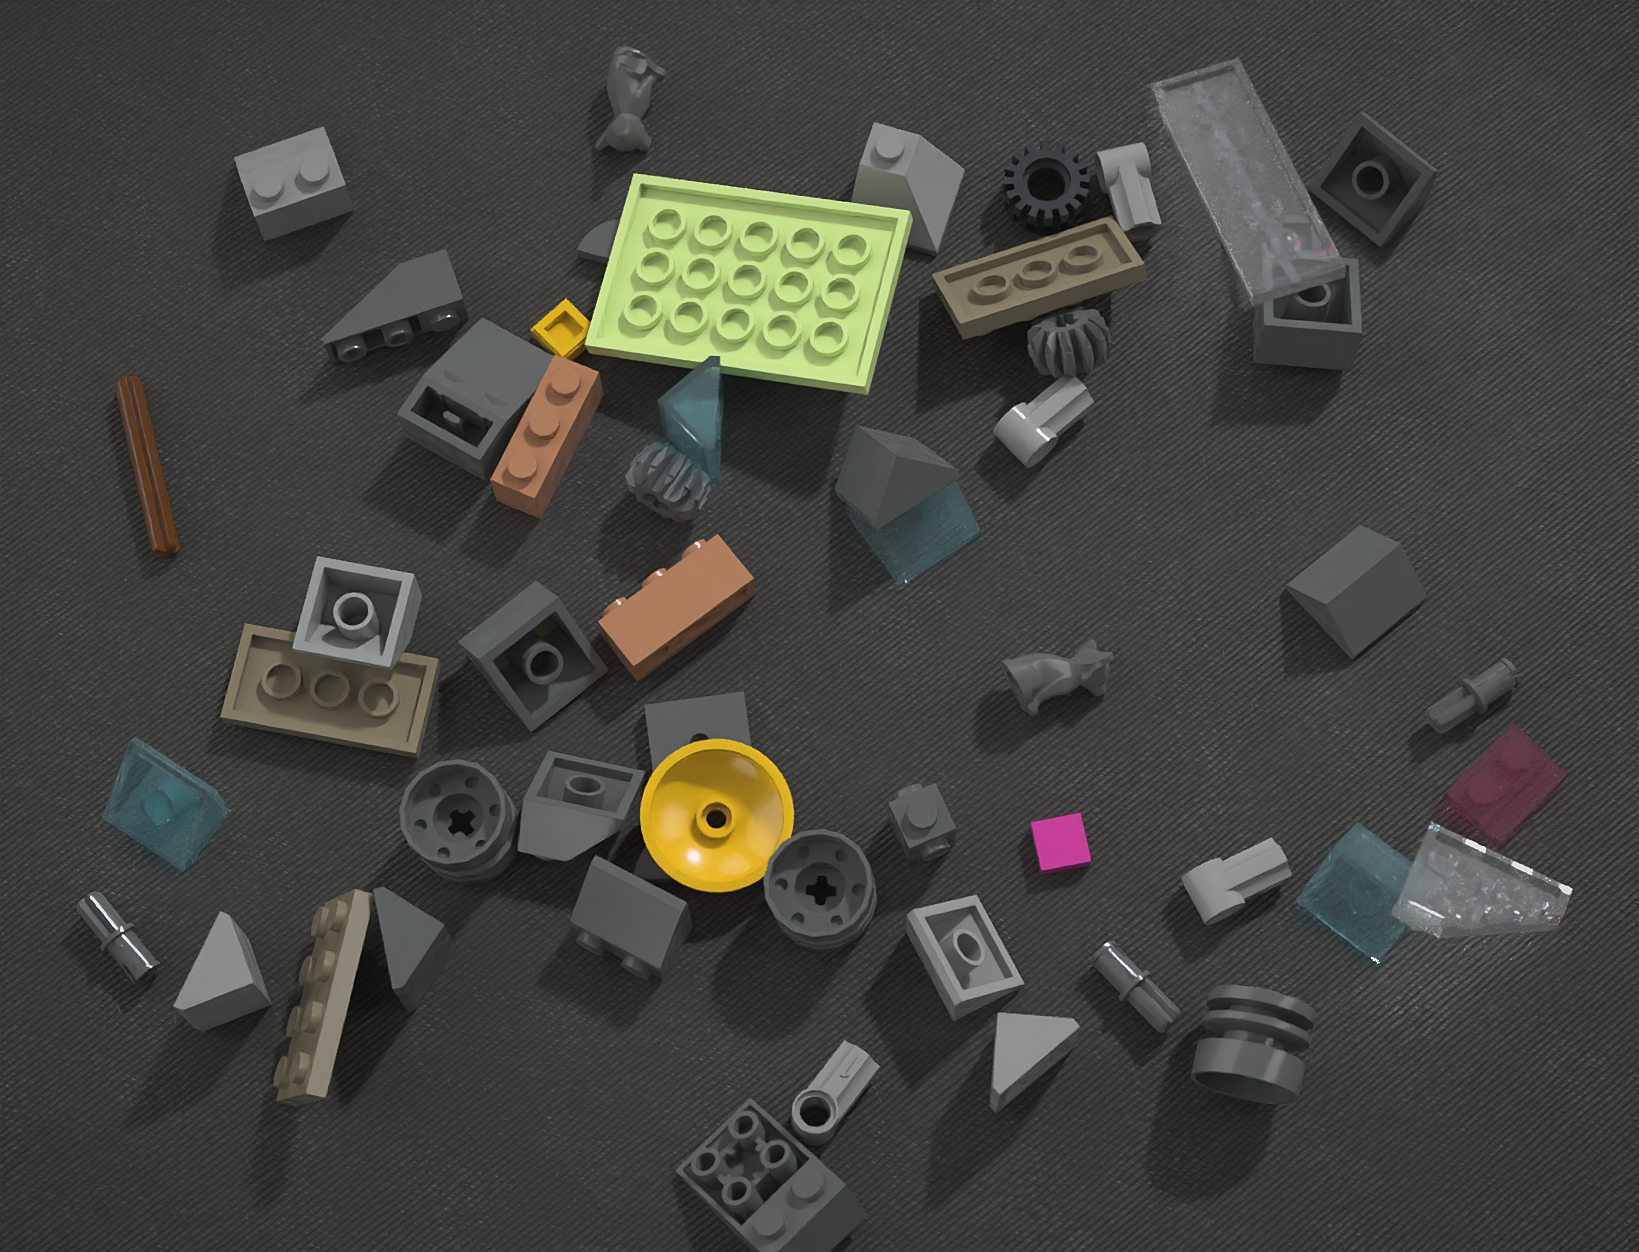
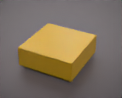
[530,299,591,361]

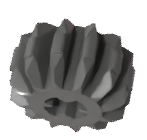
[1027,306,1111,379]
[625,442,712,523]

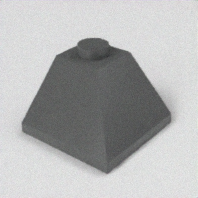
[517,751,646,862]

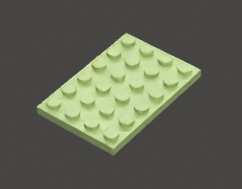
[585,174,913,395]

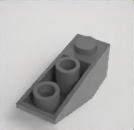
[322,249,469,363]

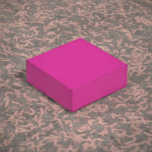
[1030,813,1092,875]

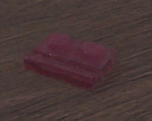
[1442,723,1569,848]

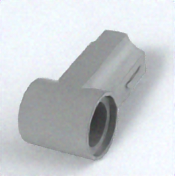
[1095,142,1162,242]
[993,375,1095,468]
[1181,837,1292,925]
[791,1040,880,1146]

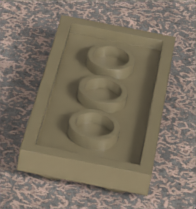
[932,215,1147,340]
[220,623,441,759]
[274,889,375,1107]

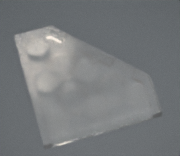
[1391,822,1573,938]

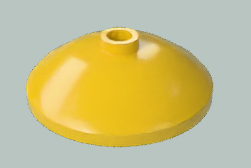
[640,739,794,893]

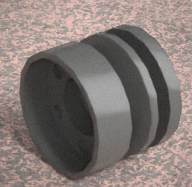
[399,759,521,885]
[764,829,878,951]
[1191,985,1316,1105]

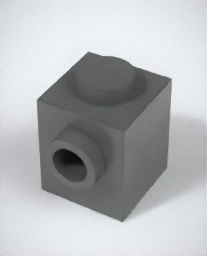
[888,783,956,864]

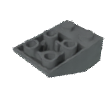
[397,317,554,482]
[675,1098,868,1252]

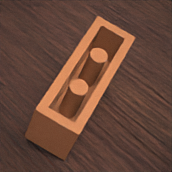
[490,354,604,519]
[598,534,756,682]

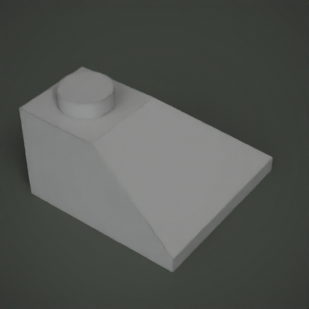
[851,122,965,256]

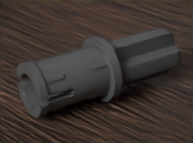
[1425,658,1522,734]
[76,891,161,986]
[1089,940,1181,1033]

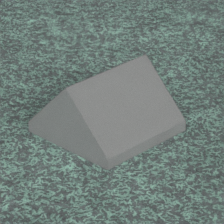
[906,895,1024,1021]
[173,911,272,1032]
[989,1012,1080,1114]

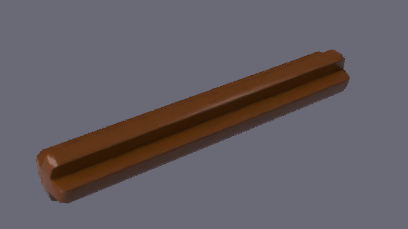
[114,376,180,558]

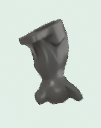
[594,46,666,152]
[1001,639,1114,716]

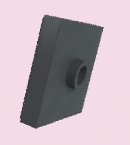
[645,691,751,772]

